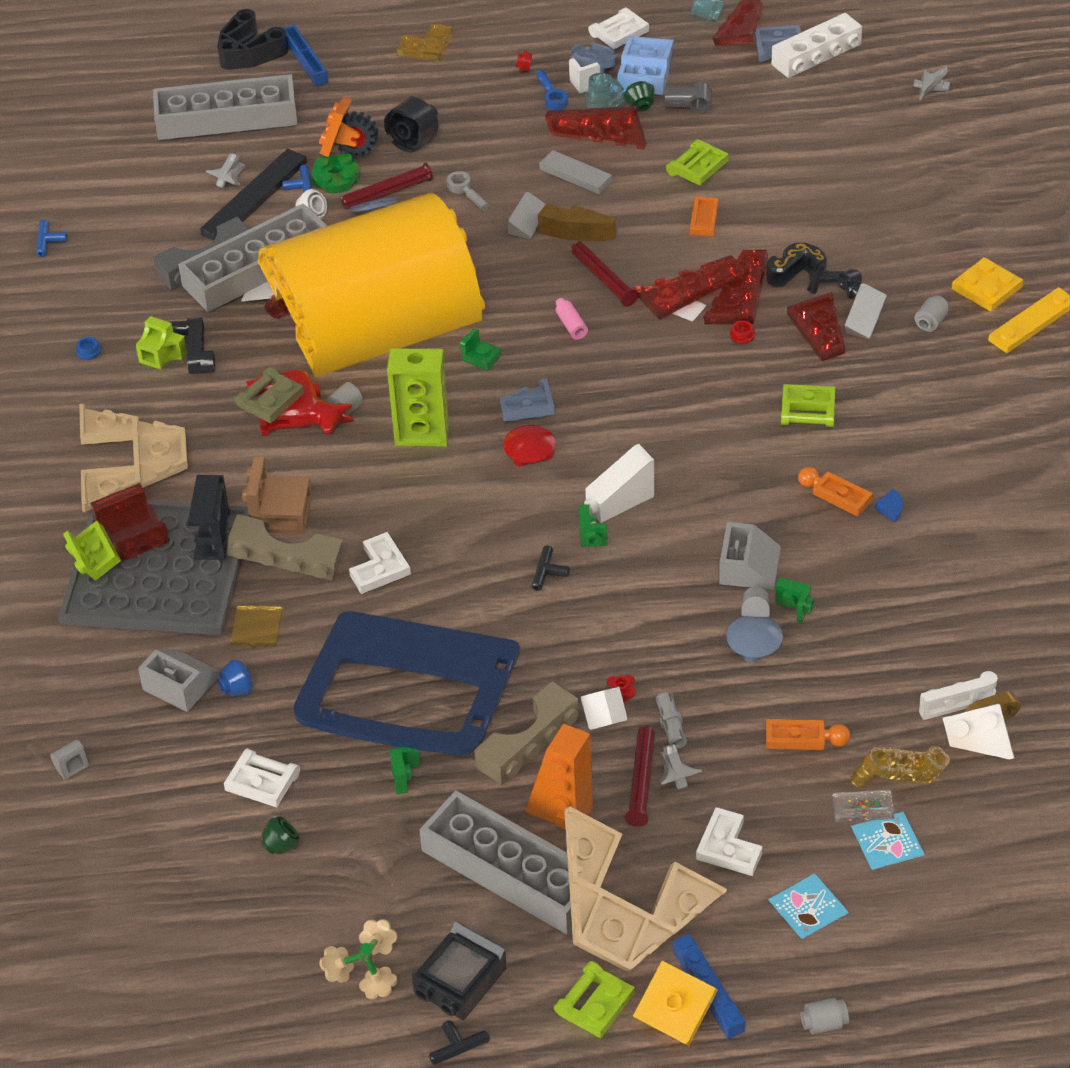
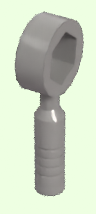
[447,171,489,211]

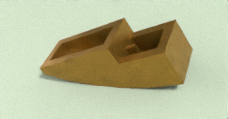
[537,203,616,241]

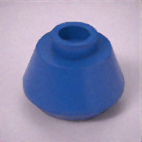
[217,659,253,697]

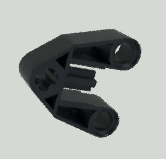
[217,9,289,70]

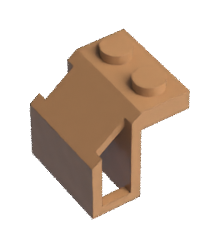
[242,456,312,534]

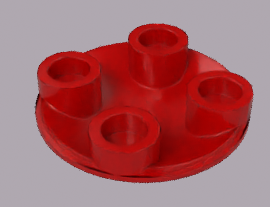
[503,425,556,467]

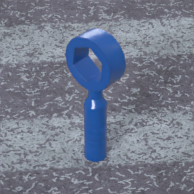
[536,70,568,111]

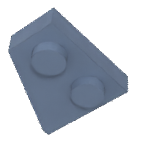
[754,25,801,62]
[499,378,555,421]

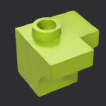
[136,316,187,370]

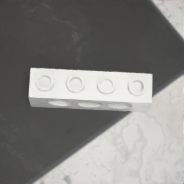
[771,13,862,78]

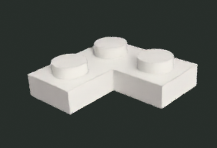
[349,532,411,594]
[696,807,763,876]

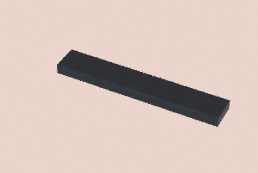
[200,148,307,240]

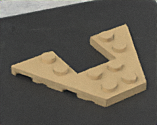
[79,404,188,512]
[564,806,727,972]

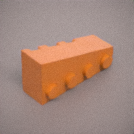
[525,723,593,829]

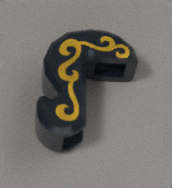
[766,243,827,287]

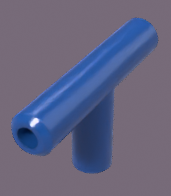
[282,165,312,193]
[36,219,67,257]

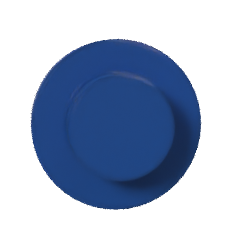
[76,337,101,360]

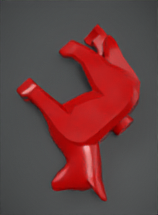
[246,369,354,436]

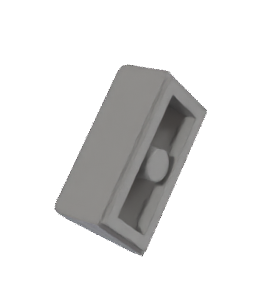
[508,192,546,240]
[845,283,887,340]

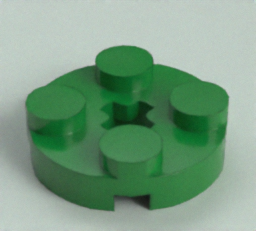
[312,153,360,194]

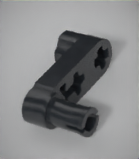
[167,317,215,374]

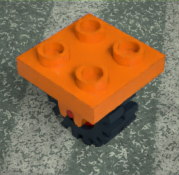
[319,96,378,158]

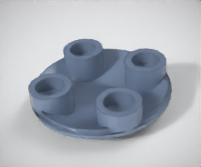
[727,616,783,662]

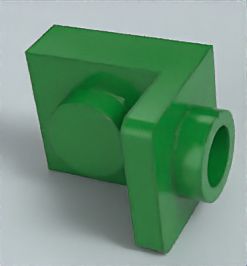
[460,328,501,371]
[579,504,608,547]
[775,577,815,623]
[390,747,420,795]

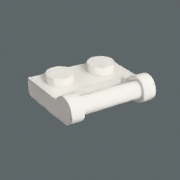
[588,8,649,49]
[224,749,300,807]

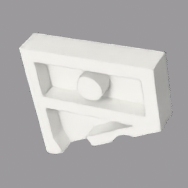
[943,704,1015,759]

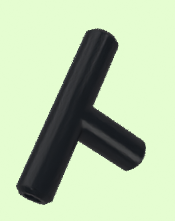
[531,545,570,591]
[429,1020,490,1065]

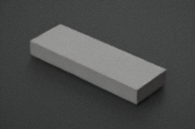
[539,150,612,194]

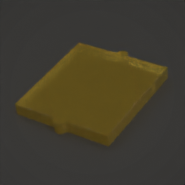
[230,604,282,648]

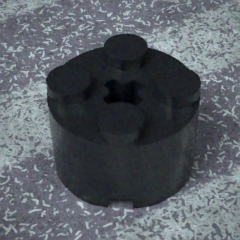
[384,96,439,152]

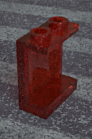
[90,483,169,562]

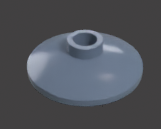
[350,197,398,214]

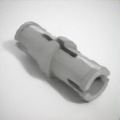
[656,692,687,749]

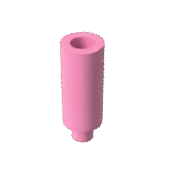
[556,298,588,340]

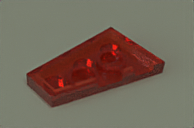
[712,0,763,46]
[787,292,845,361]

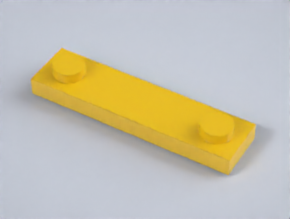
[988,287,1070,353]

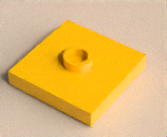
[633,961,718,1046]

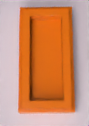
[690,197,719,237]

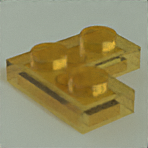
[397,24,453,61]

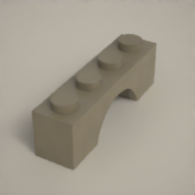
[227,514,342,581]
[475,681,579,785]

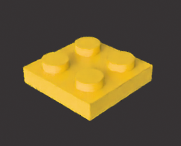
[952,257,1023,312]

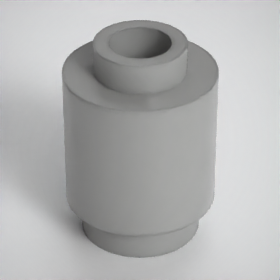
[914,296,948,332]
[800,997,849,1035]

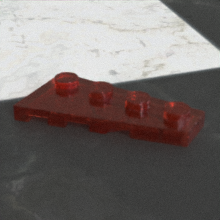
[545,106,647,150]
[703,249,768,325]
[634,255,745,320]

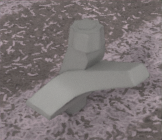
[913,65,950,100]
[206,153,246,188]
[657,744,702,789]

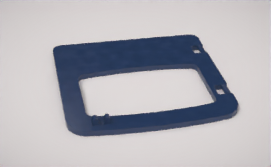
[293,611,520,755]

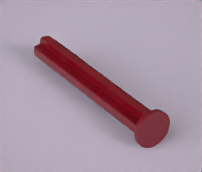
[341,162,433,209]
[571,241,638,307]
[625,725,655,827]

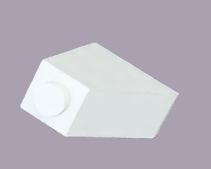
[584,444,654,523]

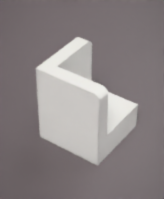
[569,58,601,93]
[581,687,627,730]

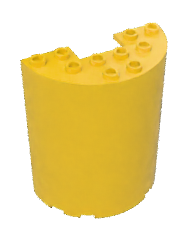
[258,192,485,378]

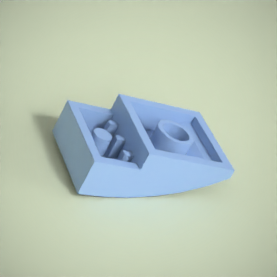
[617,36,674,95]

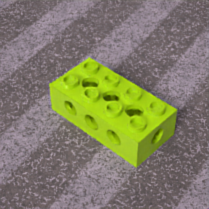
[387,348,449,447]

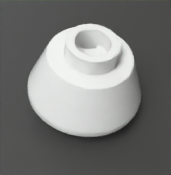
[296,189,327,220]

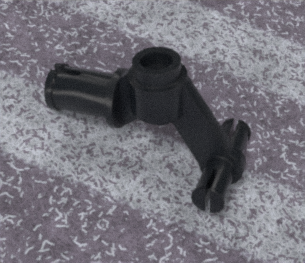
[807,260,862,299]

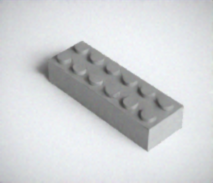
[153,74,298,140]
[178,203,327,312]
[420,790,602,934]

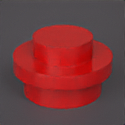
[515,49,532,73]
[730,320,755,344]

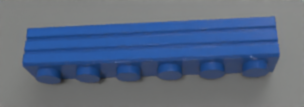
[284,24,328,86]
[673,934,745,1039]

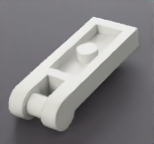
[919,671,998,720]

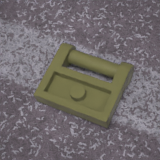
[234,366,304,423]

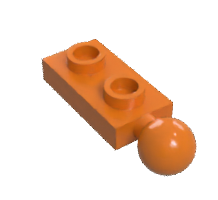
[798,467,873,517]
[766,719,850,750]

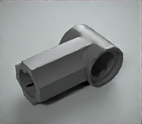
[665,82,712,114]

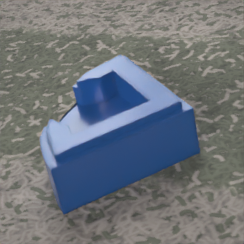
[875,489,903,523]

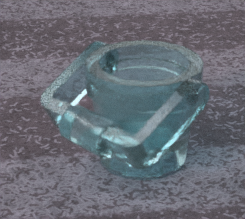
[689,0,725,22]
[585,73,625,113]

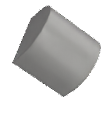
[326,382,363,415]
[741,587,770,617]
[50,740,89,780]

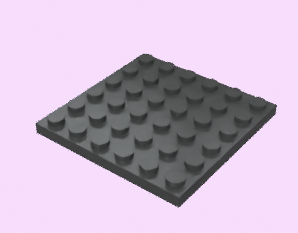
[58,499,252,636]

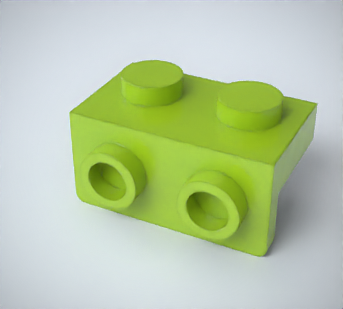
[63,520,121,580]

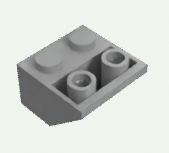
[719,522,781,590]
[138,649,220,712]

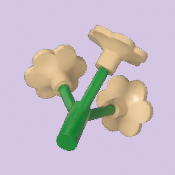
[319,919,398,999]

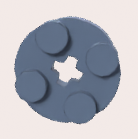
[571,43,617,73]

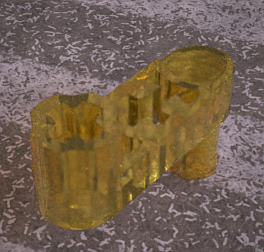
[850,746,950,787]

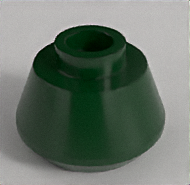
[624,81,655,111]
[261,816,300,855]

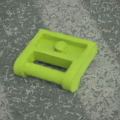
[666,139,729,186]
[781,384,835,427]
[554,961,635,1039]

